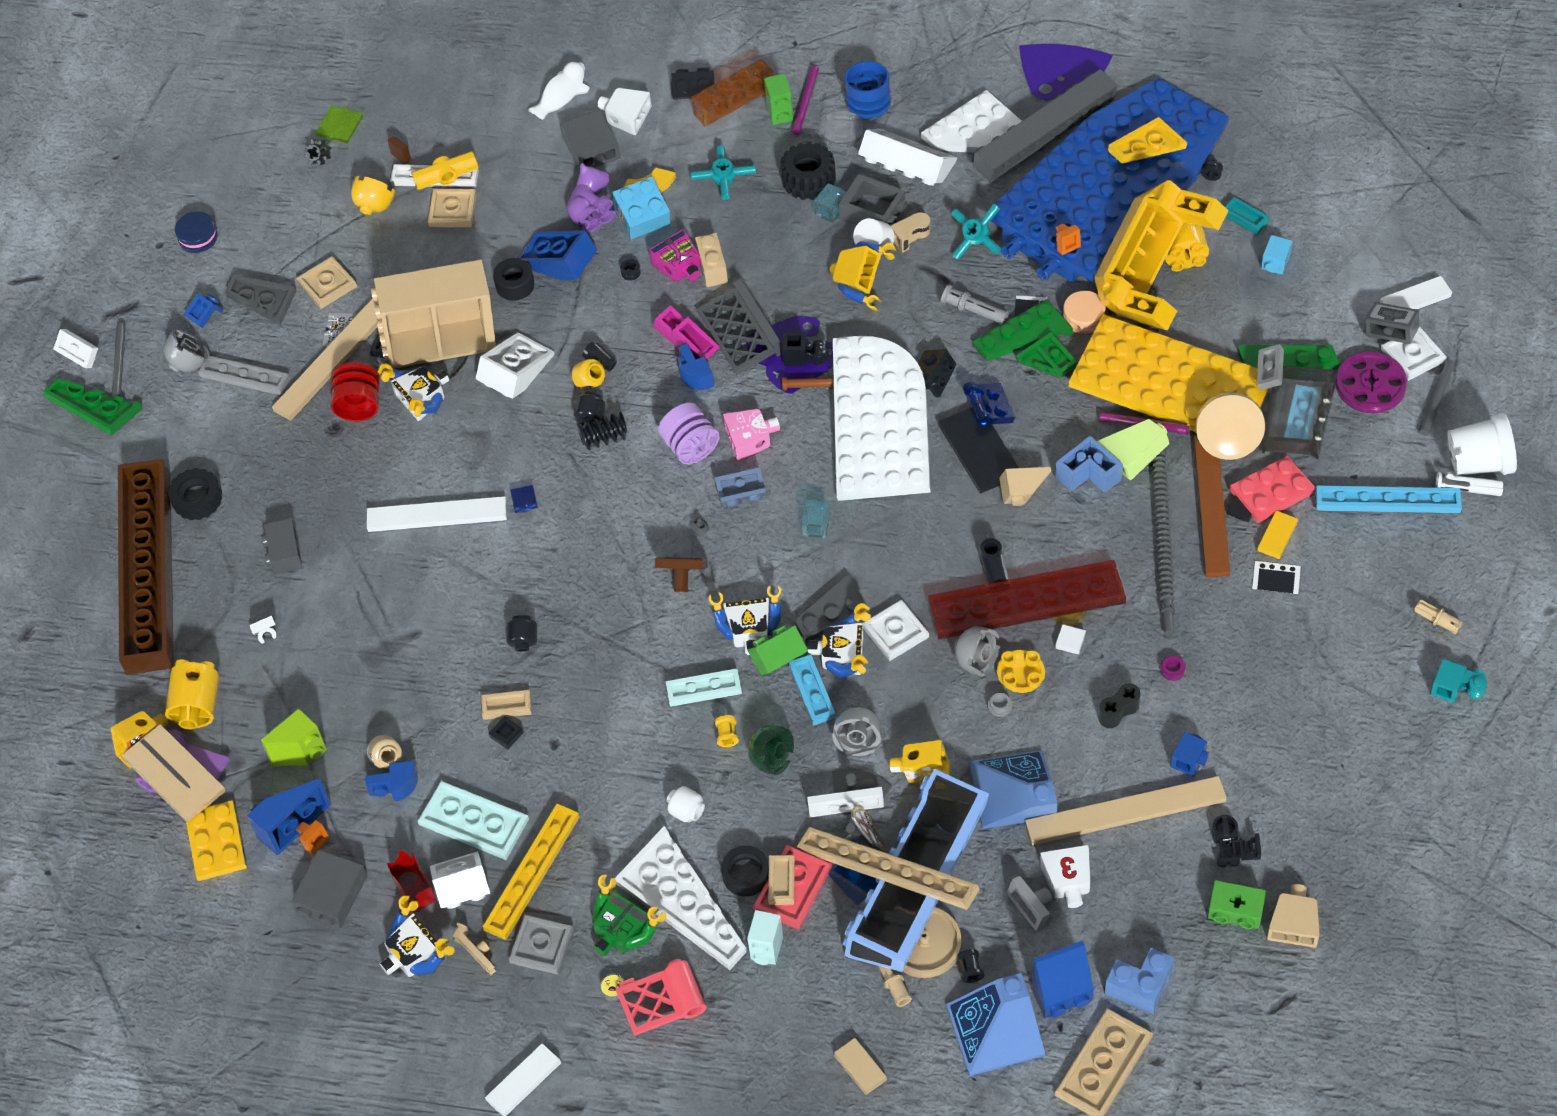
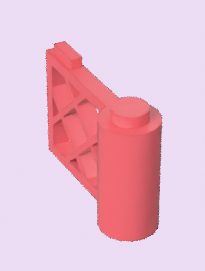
[616,959,706,1036]

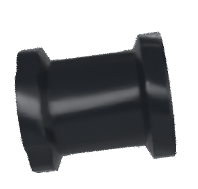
[956,949,985,983]

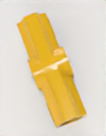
[411,151,479,190]

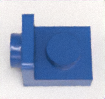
[183,293,223,328]

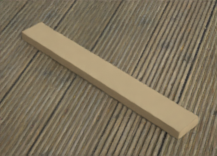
[272,298,378,421]
[1025,776,1227,846]
[797,827,980,910]

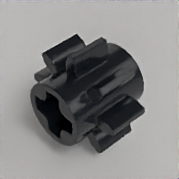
[304,139,332,165]

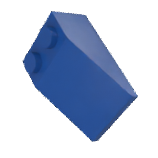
[518,230,597,280]
[247,779,331,855]
[1032,940,1094,1018]

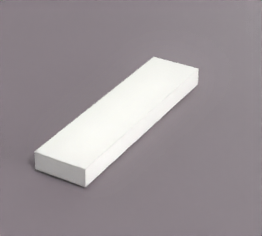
[390,164,479,188]

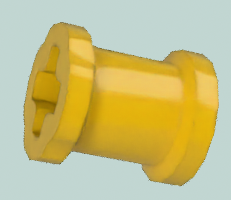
[715,715,739,747]

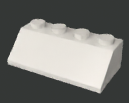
[858,129,957,186]

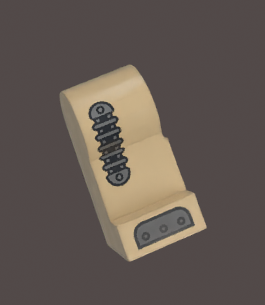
[891,213,930,253]

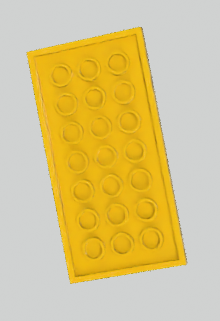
[1068,314,1270,432]

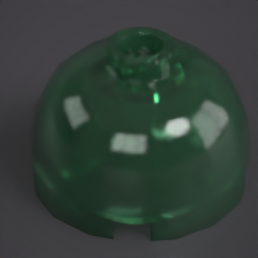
[747,725,794,775]

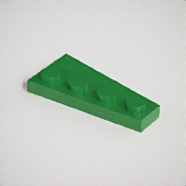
[973,299,1073,361]
[1237,345,1339,380]
[43,378,142,436]

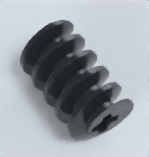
[577,411,627,451]

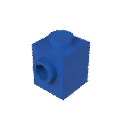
[1171,732,1209,777]

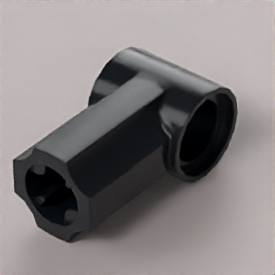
[980,538,1009,589]

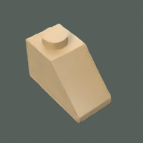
[999,467,1051,506]

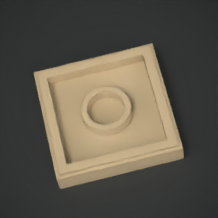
[428,189,477,227]
[296,256,357,309]

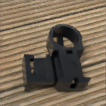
[1212,815,1262,867]

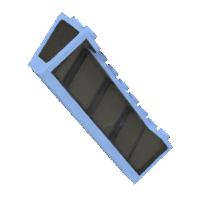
[843,769,989,972]

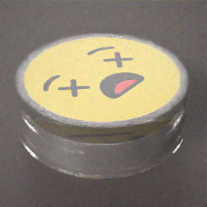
[600,974,625,1001]

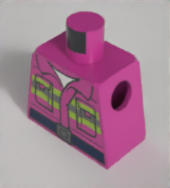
[649,229,700,281]

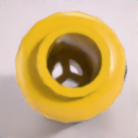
[571,359,605,390]

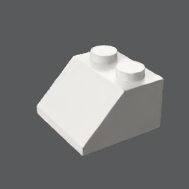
[430,851,490,909]

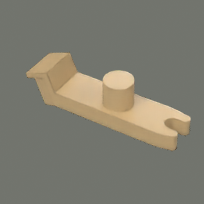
[453,923,496,975]

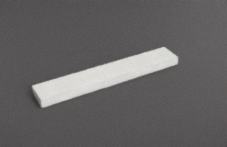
[367,496,507,532]

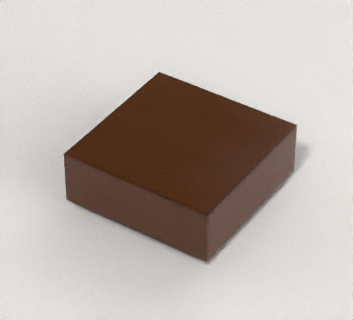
[387,136,411,165]

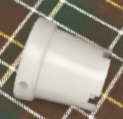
[1448,412,1517,475]

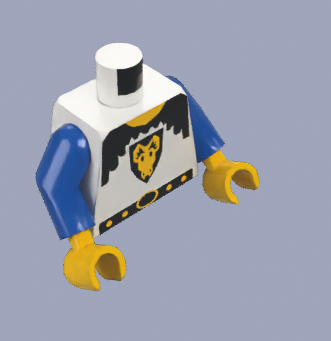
[378,364,449,421]
[708,585,782,655]
[808,603,871,678]
[379,896,454,977]

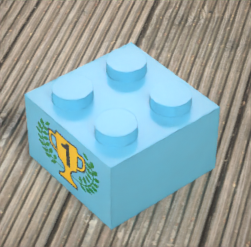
[612,177,670,240]

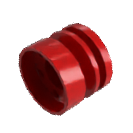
[331,362,380,422]

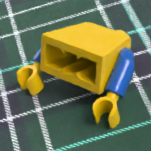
[830,241,896,311]

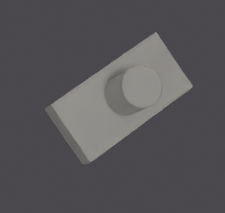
[1006,876,1052,932]

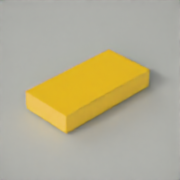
[1258,511,1298,559]

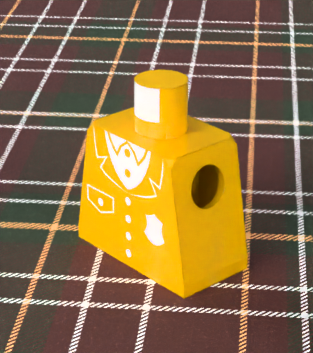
[890,740,950,785]

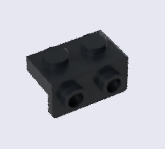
[671,68,715,100]
[918,349,956,397]

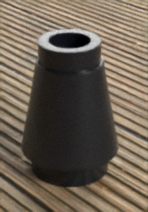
[582,342,617,372]

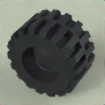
[781,142,836,200]

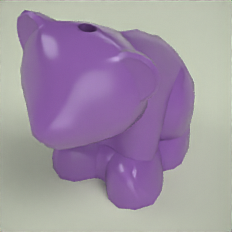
[567,163,616,233]

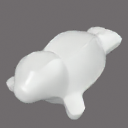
[528,62,589,120]

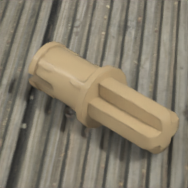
[1414,600,1463,635]
[878,957,912,1007]

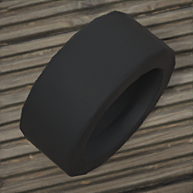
[721,846,769,897]

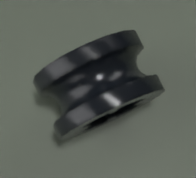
[1202,160,1223,181]
[620,259,641,281]

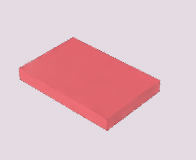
[753,845,832,930]

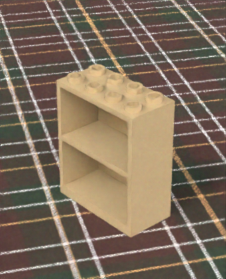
[371,260,496,369]

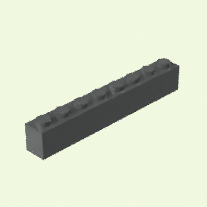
[973,69,1118,182]

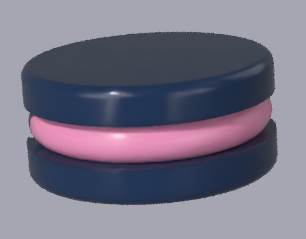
[175,211,218,253]

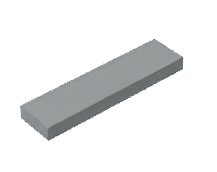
[198,356,290,396]

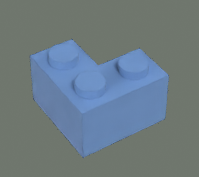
[1055,436,1123,493]
[1105,948,1175,1014]

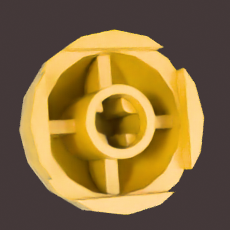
[351,176,396,215]

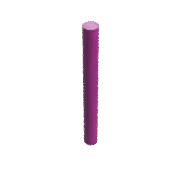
[792,66,819,135]
[1100,412,1190,435]

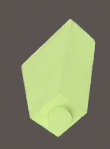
[1097,419,1170,481]

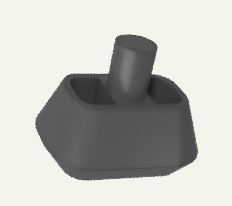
[691,518,709,535]

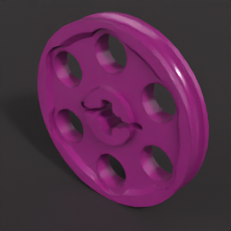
[1336,352,1407,413]

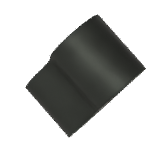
[1099,683,1140,728]

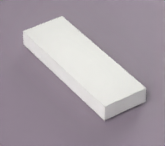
[1380,276,1452,309]
[807,787,884,817]
[485,1044,561,1116]

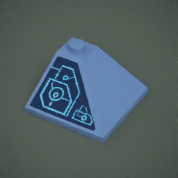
[969,750,1057,829]
[946,973,1045,1076]

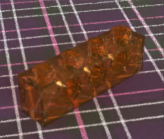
[691,58,774,127]

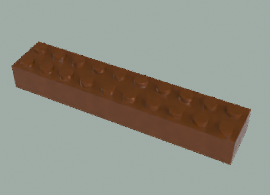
[118,458,174,675]

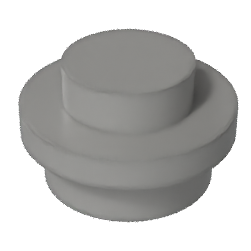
[988,693,1012,717]

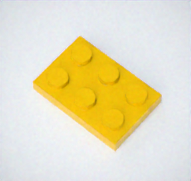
[186,800,247,881]

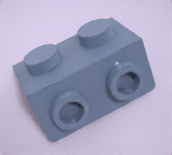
[715,467,767,508]

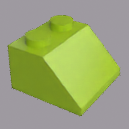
[261,709,327,766]

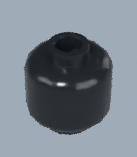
[574,391,605,426]
[506,615,537,652]

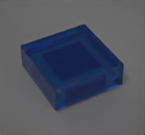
[510,485,538,513]

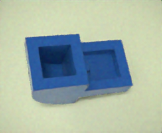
[677,344,714,390]
[365,761,418,801]

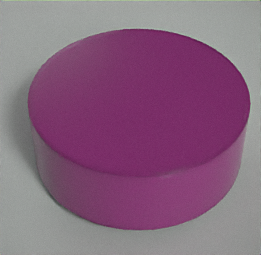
[1160,655,1185,681]

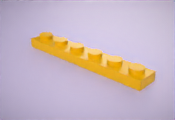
[483,804,580,941]

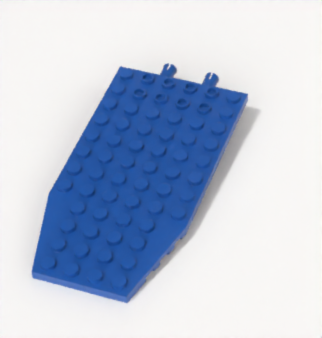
[986,78,1229,283]

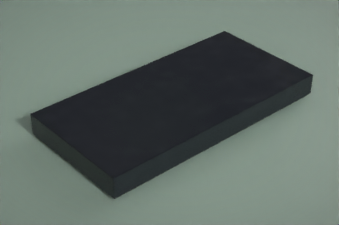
[938,404,1019,494]

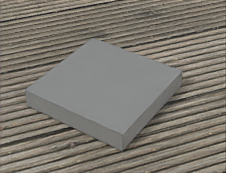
[508,915,574,975]

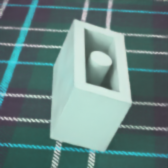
[748,910,783,965]

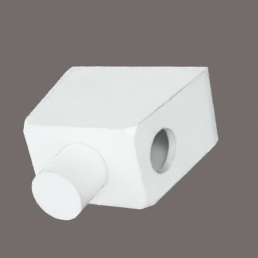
[598,88,652,135]

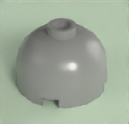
[164,330,210,372]
[954,626,1000,676]
[832,707,882,756]

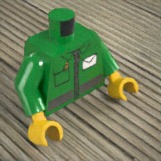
[592,875,667,956]

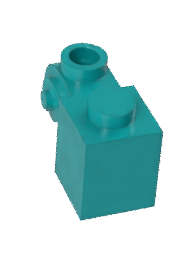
[1430,659,1488,703]

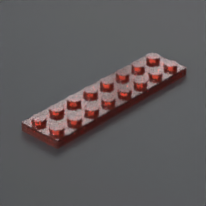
[928,560,1126,640]

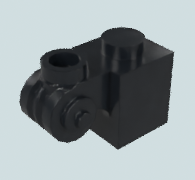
[782,332,829,366]

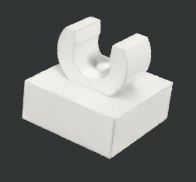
[249,616,276,644]

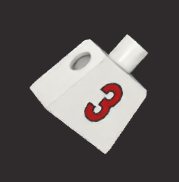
[1040,845,1090,908]

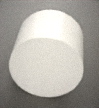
[853,219,895,254]

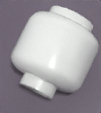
[666,786,705,823]

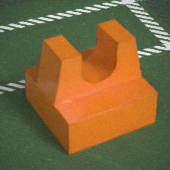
[1056,224,1081,255]
[296,820,330,856]

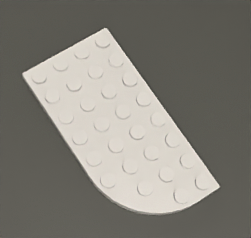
[833,336,931,501]

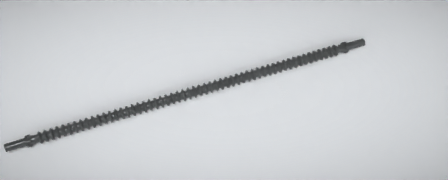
[1144,283,1175,635]

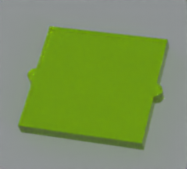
[316,106,363,143]

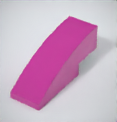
[653,305,720,360]

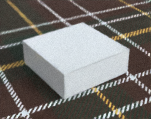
[1056,625,1086,655]

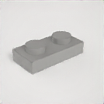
[1257,344,1284,390]

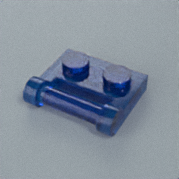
[962,382,1015,425]

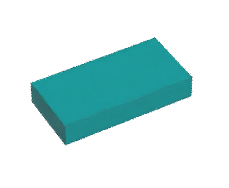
[1224,197,1270,235]

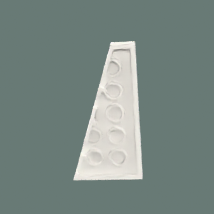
[615,826,747,970]

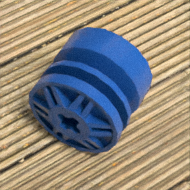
[845,61,891,119]

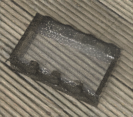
[1260,366,1335,459]

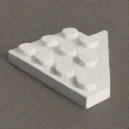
[921,90,1022,153]

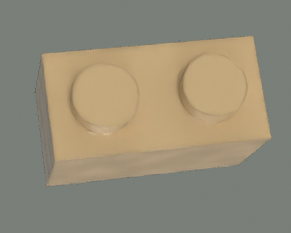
[695,233,728,287]

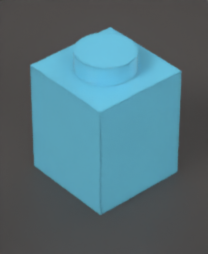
[1261,235,1293,275]

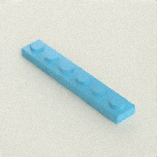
[1316,486,1462,513]

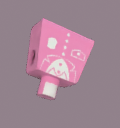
[723,409,780,461]

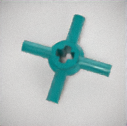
[691,145,756,200]
[951,203,1001,260]

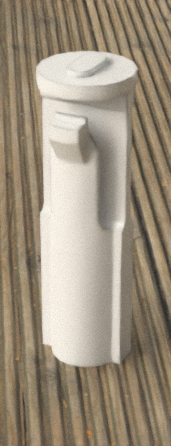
[1435,472,1503,496]

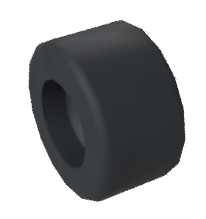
[493,258,535,301]

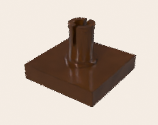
[655,557,708,592]

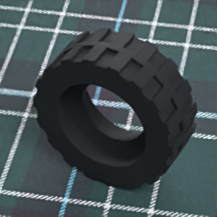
[168,468,223,520]

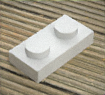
[54,329,98,368]

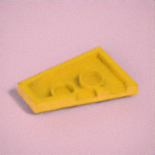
[1108,117,1187,164]

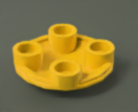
[997,650,1045,693]

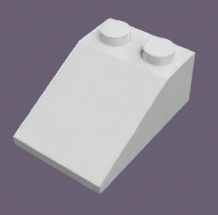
[476,333,554,399]

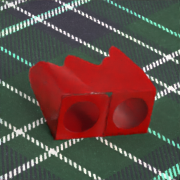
[387,850,436,913]

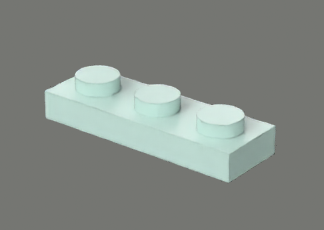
[666,669,742,707]

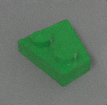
[1016,332,1078,379]

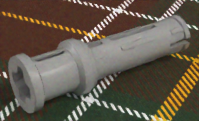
[941,285,1009,325]

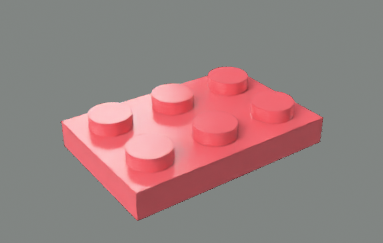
[1230,456,1316,524]

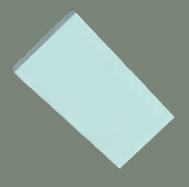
[418,781,529,860]

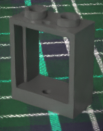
[839,174,907,226]

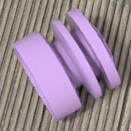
[658,403,720,465]

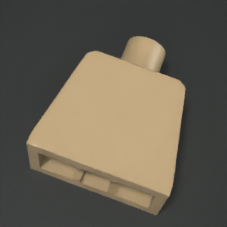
[1267,884,1320,948]

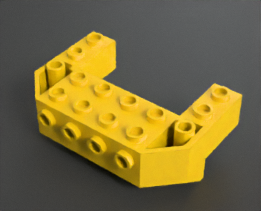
[1094,180,1228,331]

